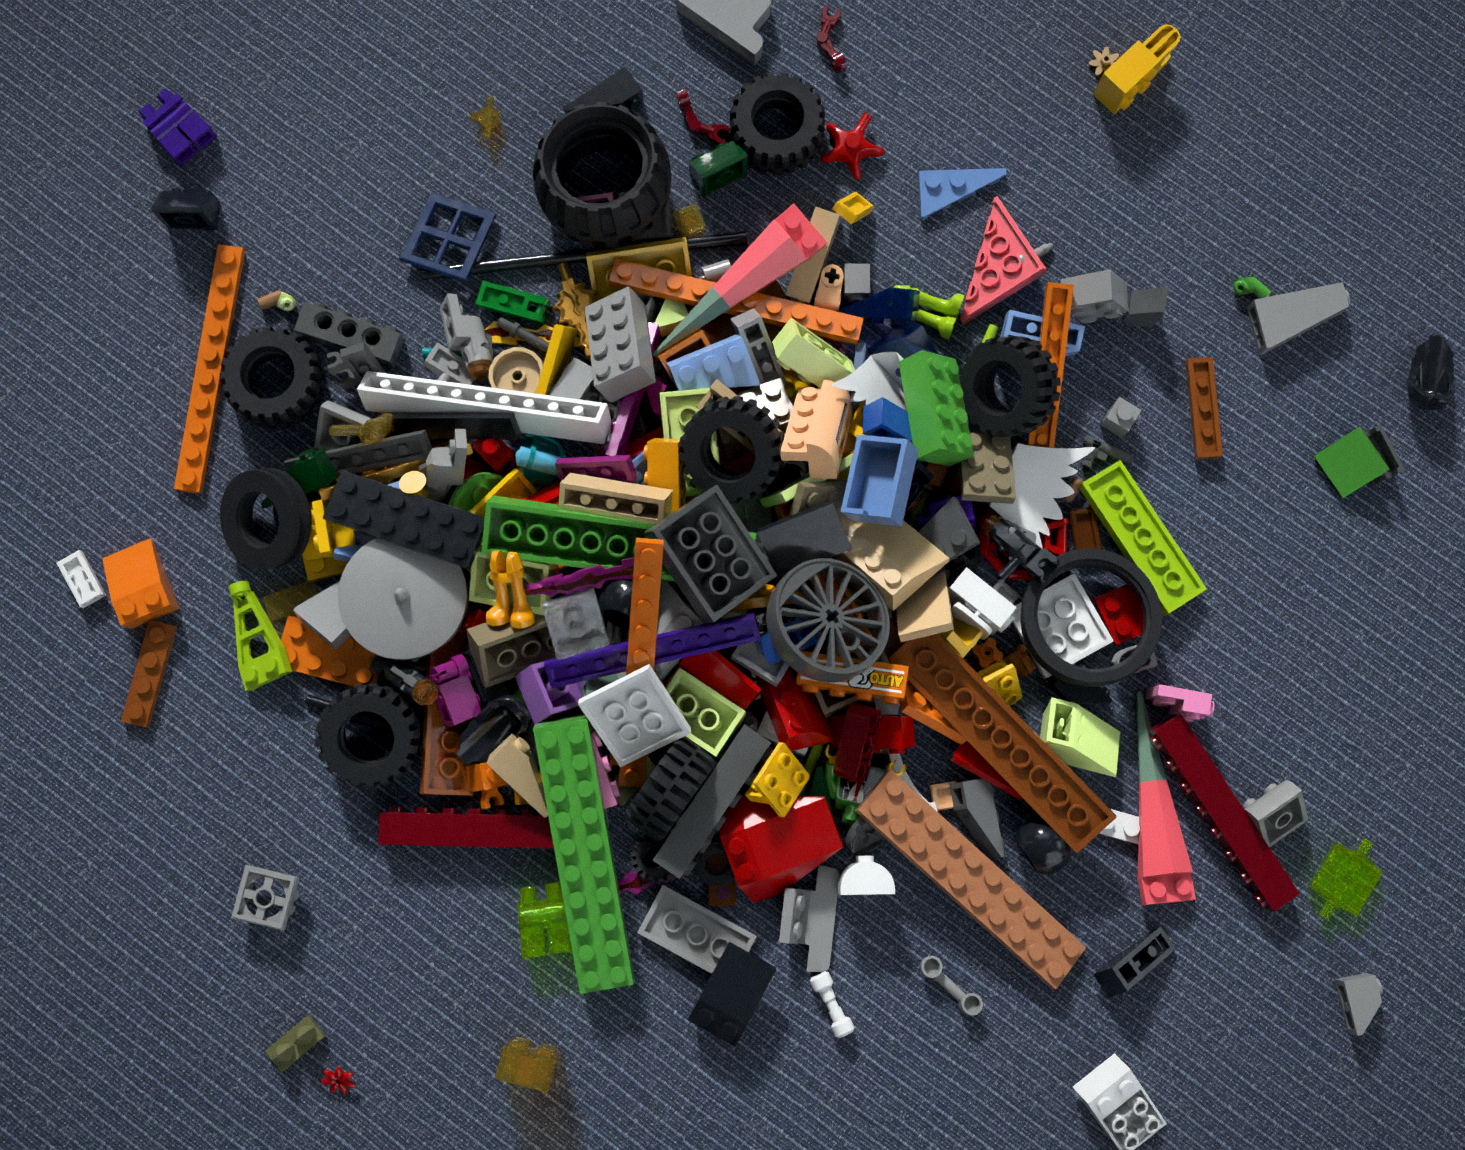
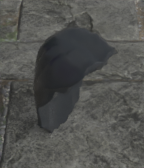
[1407,335,1455,410]
[457,695,531,765]

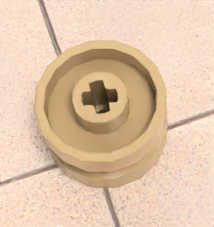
[489,347,543,393]

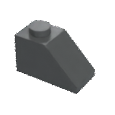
[1122,287,1169,328]

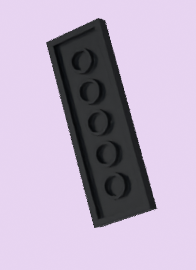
[322,470,485,570]

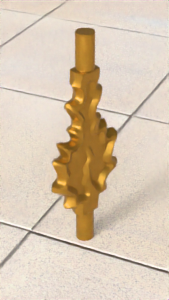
[552,263,598,362]

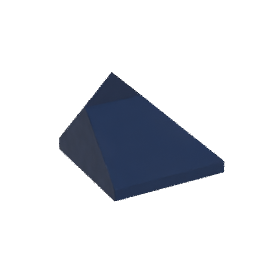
[867,320,938,378]

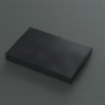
[756,500,852,578]

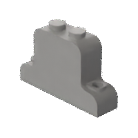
[676,0,771,66]

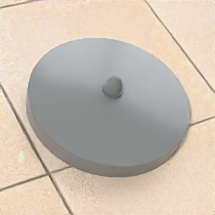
[338,538,468,660]

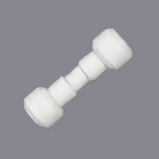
[810,971,855,1038]

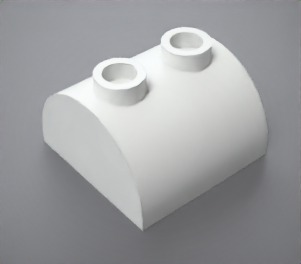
[837,855,895,895]

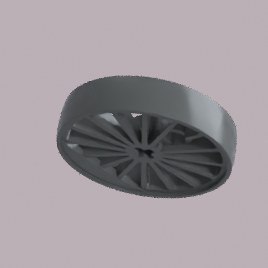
[766,558,890,683]

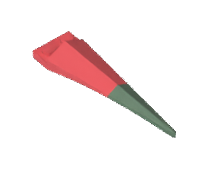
[653,203,827,356]
[1135,690,1196,906]

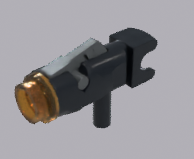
[981,515,1059,584]
[369,655,438,705]

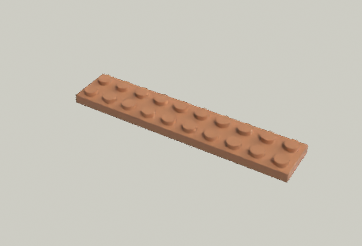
[855,770,1086,990]

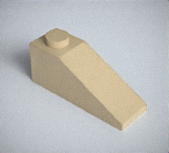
[487,734,548,818]

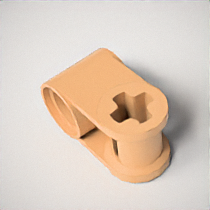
[814,264,844,312]

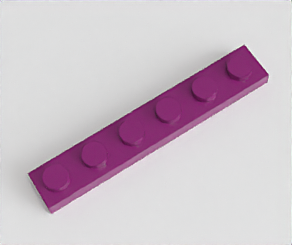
[603,322,662,456]

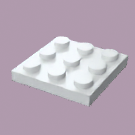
[1012,573,1113,679]
[578,664,691,767]

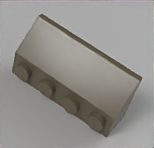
[466,595,582,688]

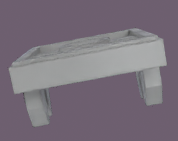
[231,865,299,931]

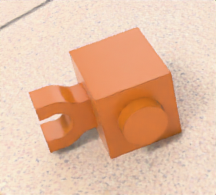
[466,762,508,809]

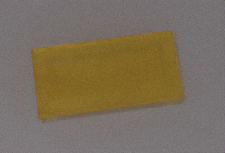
[262,580,318,623]

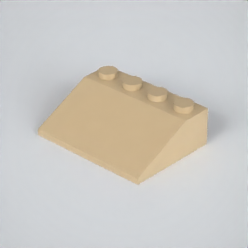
[831,514,950,611]

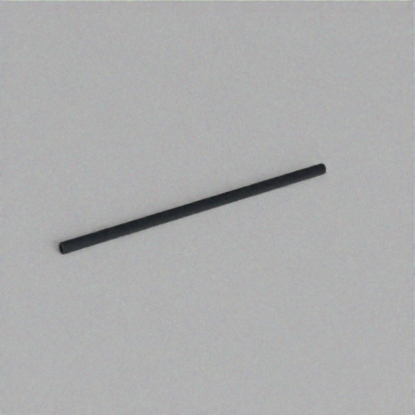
[421,231,747,280]

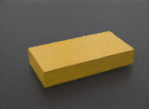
[832,192,874,225]

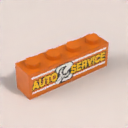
[796,651,909,705]

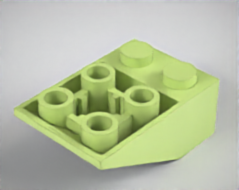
[1040,697,1120,777]

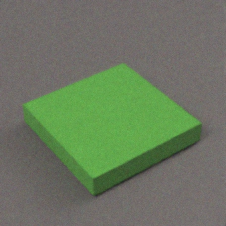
[1314,427,1389,498]

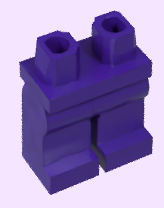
[139,89,217,167]

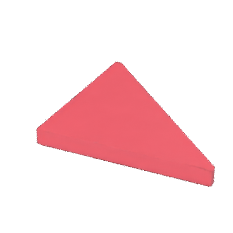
[960,196,1047,325]

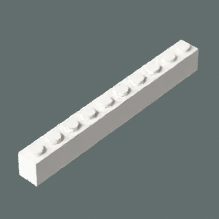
[357,371,612,444]

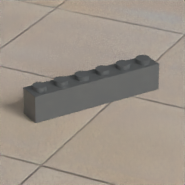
[653,724,772,879]

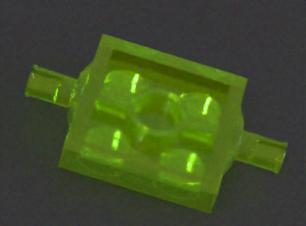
[1308,838,1384,921]

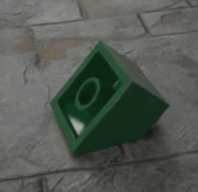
[689,141,748,197]

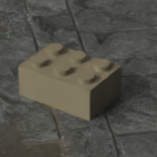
[713,378,793,461]

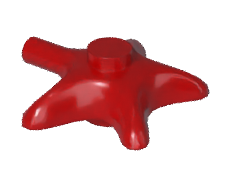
[820,113,885,180]

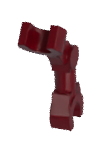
[817,5,846,73]
[676,89,730,145]

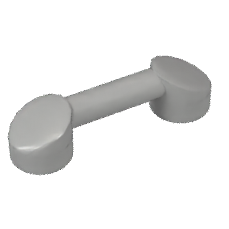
[920,956,983,1015]

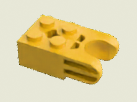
[1093,24,1181,115]

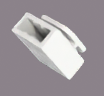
[949,567,1017,640]

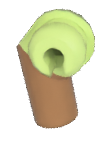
[257,290,296,311]

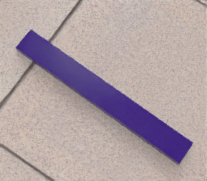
[544,612,761,689]

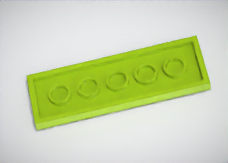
[1078,460,1207,616]

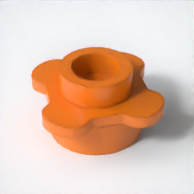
[972,638,1003,668]

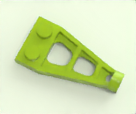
[228,581,292,691]

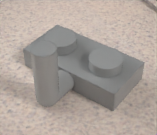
[423,342,479,385]

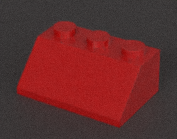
[679,650,761,711]
[757,666,834,751]

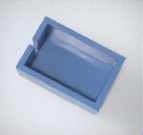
[840,434,919,527]

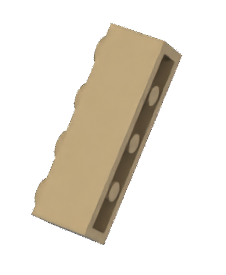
[559,473,673,524]

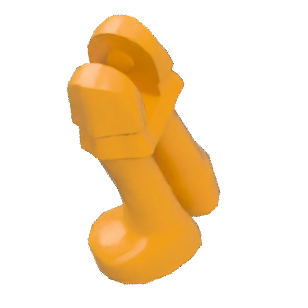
[486,551,535,628]

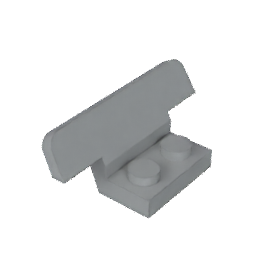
[779,865,840,972]

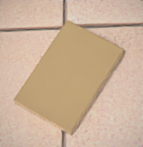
[896,572,954,642]

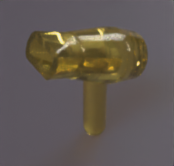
[329,413,394,445]

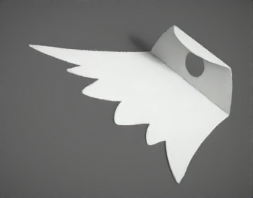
[832,352,907,410]
[988,443,1095,549]

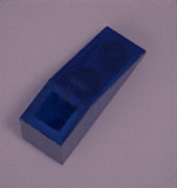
[837,288,920,326]

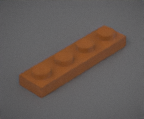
[1185,357,1223,460]
[121,620,177,728]

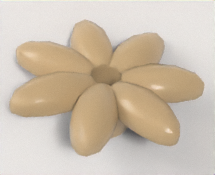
[1088,47,1119,76]

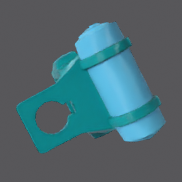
[515,435,566,492]

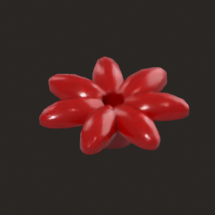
[321,1066,356,1094]

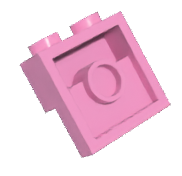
[1145,684,1214,722]

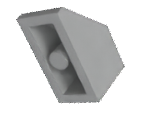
[1335,973,1383,1036]

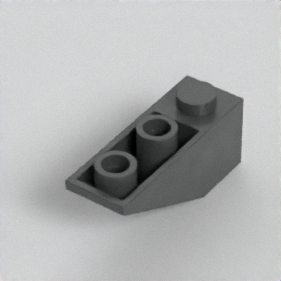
[949,779,1005,859]

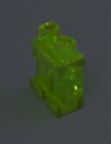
[517,882,572,959]

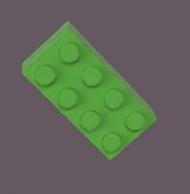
[899,350,974,466]

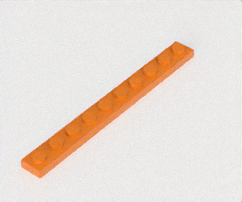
[174,244,245,494]
[609,259,863,345]
[618,538,664,787]

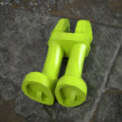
[887,285,965,340]

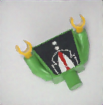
[824,744,906,826]

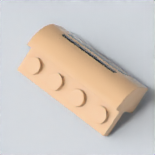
[780,380,853,479]

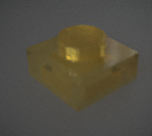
[673,203,705,237]

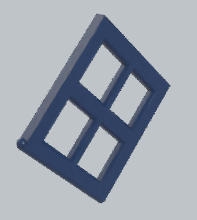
[399,192,496,283]

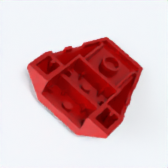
[719,795,843,903]

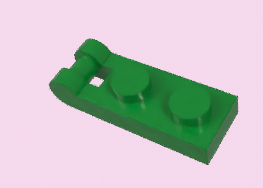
[476,281,551,326]

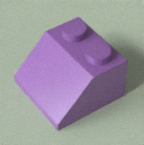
[514,654,583,725]

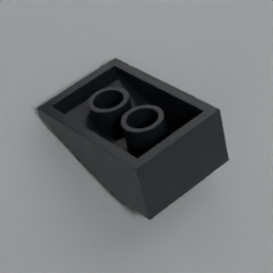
[688,942,777,1046]

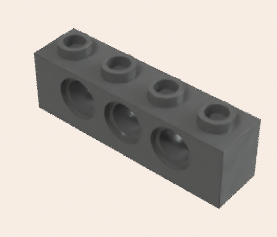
[294,302,405,368]

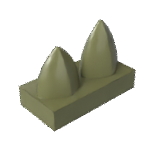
[265,1015,326,1073]

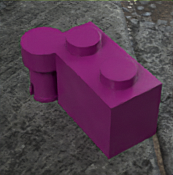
[426,654,482,727]

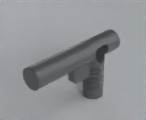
[1081,434,1133,469]

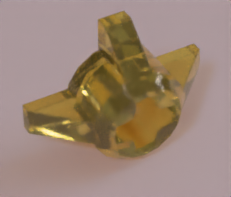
[470,96,501,138]

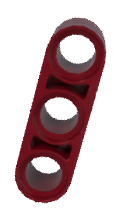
[833,702,882,784]

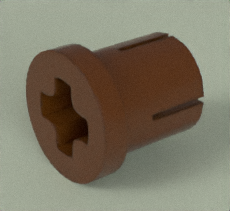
[1003,644,1037,678]

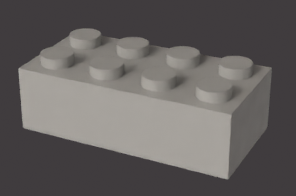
[585,286,656,403]

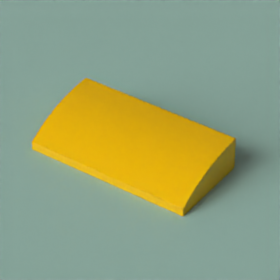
[586,237,692,301]

